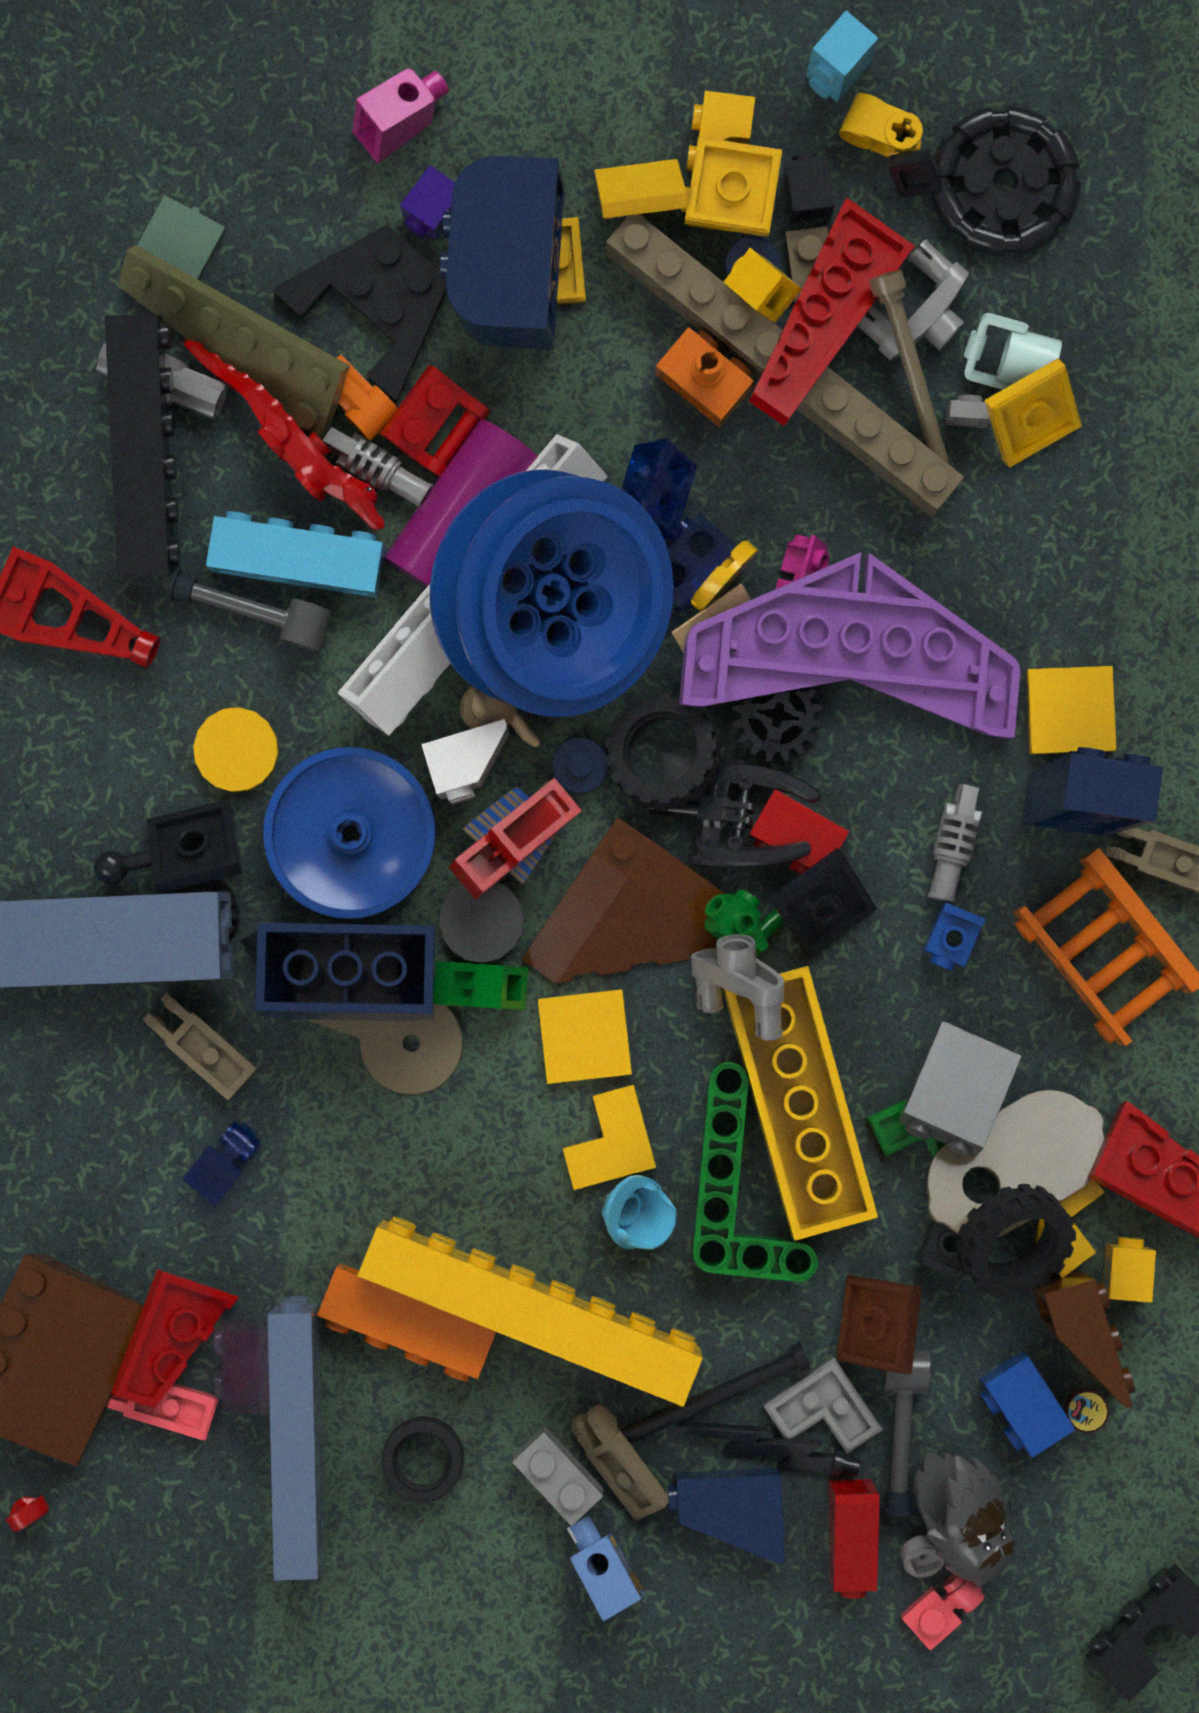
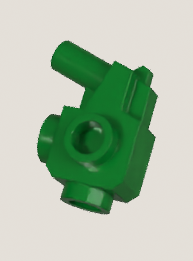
[705,889,784,958]

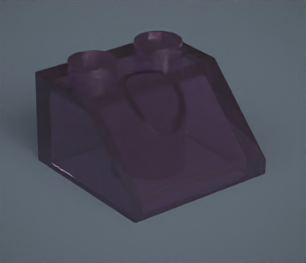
[214,1317,270,1415]

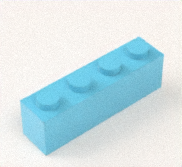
[206,511,386,598]

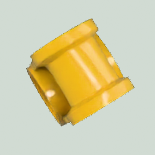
[839,93,923,158]

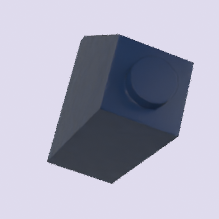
[668,1468,785,1563]

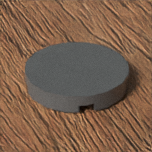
[439,882,524,963]

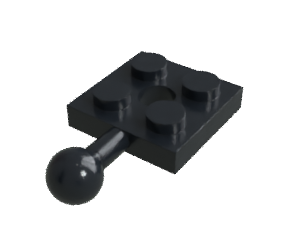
[94,799,242,894]

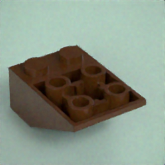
[1033,1270,1135,1408]

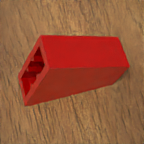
[828,1479,879,1599]

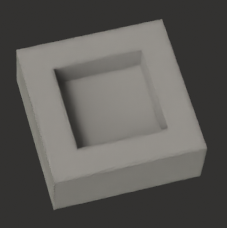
[945,395,991,428]

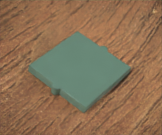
[137,195,226,280]

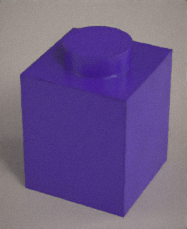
[400,165,455,241]

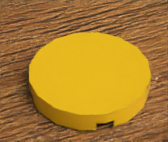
[690,540,758,612]
[193,707,279,793]

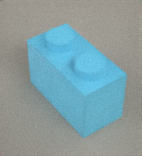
[806,10,879,103]

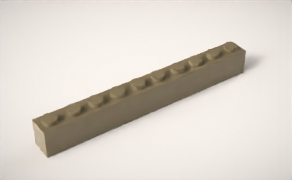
[606,214,964,518]

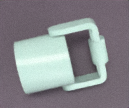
[964,313,1062,390]

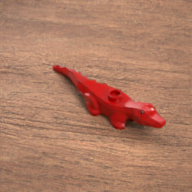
[184,339,385,531]

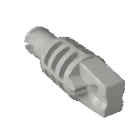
[323,427,433,507]
[928,784,982,903]

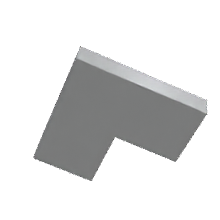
[763,1356,883,1454]

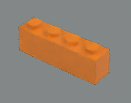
[317,1263,496,1382]

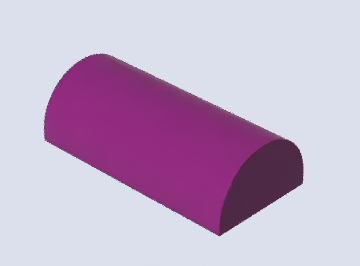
[383,419,538,589]

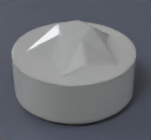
[900,1535,945,1577]

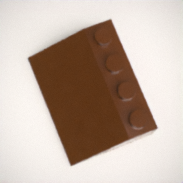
[0,1253,144,1466]

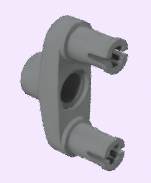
[858,239,969,361]
[691,934,785,1040]

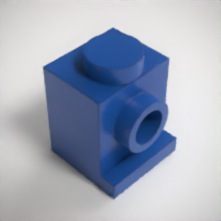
[922,903,986,971]

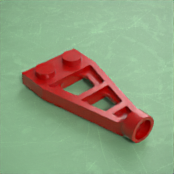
[0,546,161,668]

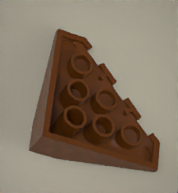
[521,818,726,983]

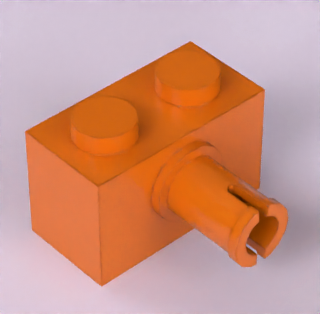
[655,327,754,428]

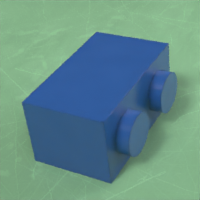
[979,1351,1075,1458]

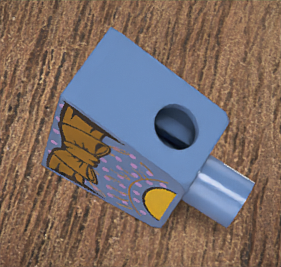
[567,1515,646,1621]

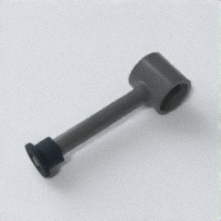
[167,568,332,653]
[880,1349,930,1516]

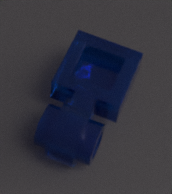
[182,1121,262,1206]

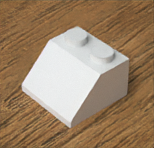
[421,719,510,804]

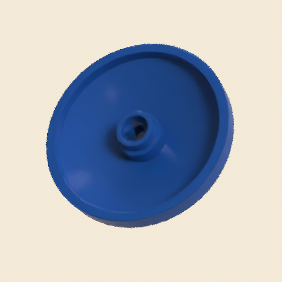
[263,747,436,919]

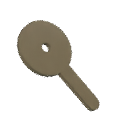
[308,1004,462,1094]

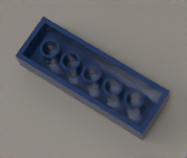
[1021,747,1163,836]

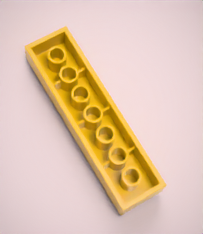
[357,1216,703,1407]

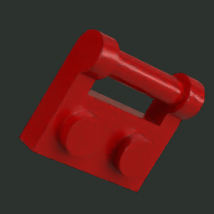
[380,365,491,479]

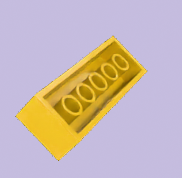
[723,966,878,1241]

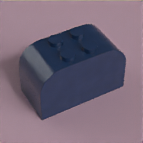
[440,156,565,350]
[255,923,436,1021]

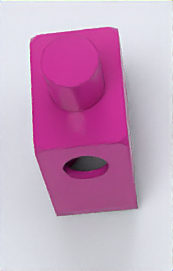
[352,68,449,164]

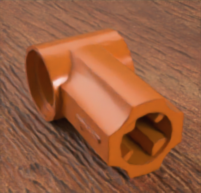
[336,354,398,442]

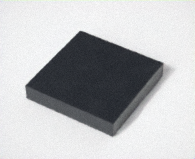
[768,848,877,959]

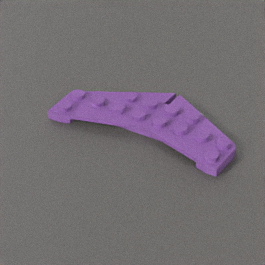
[679,552,1020,738]

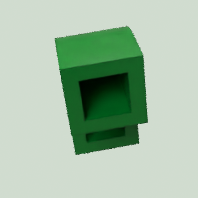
[434,961,528,1010]

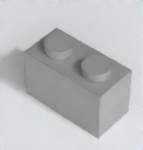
[512,1425,603,1526]

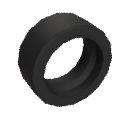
[381,1416,464,1503]

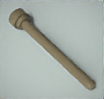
[869,270,949,464]

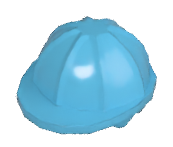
[601,1175,677,1250]

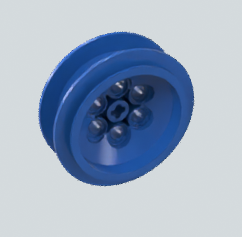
[430,469,673,717]

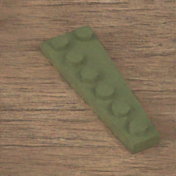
[118,245,350,439]

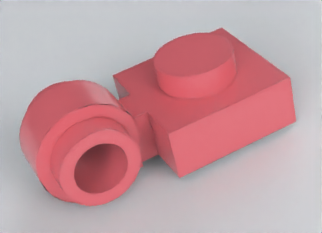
[900,1573,985,1651]

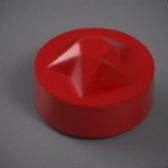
[5,1495,50,1532]

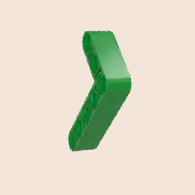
[692,1061,818,1282]

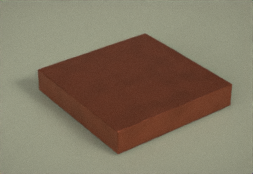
[836,1275,922,1374]

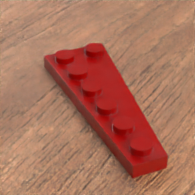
[749,198,915,426]

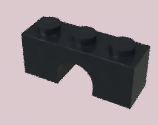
[1085,1563,1199,1703]

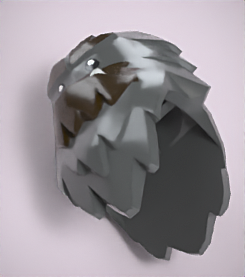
[914,1452,1015,1588]

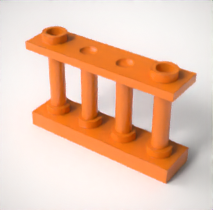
[1013,848,1199,1046]

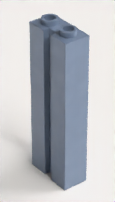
[0,892,233,988]
[268,1296,326,1581]

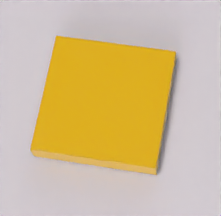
[685,136,782,237]
[594,159,688,219]
[984,358,1082,468]
[1026,666,1116,755]
[538,989,632,1084]

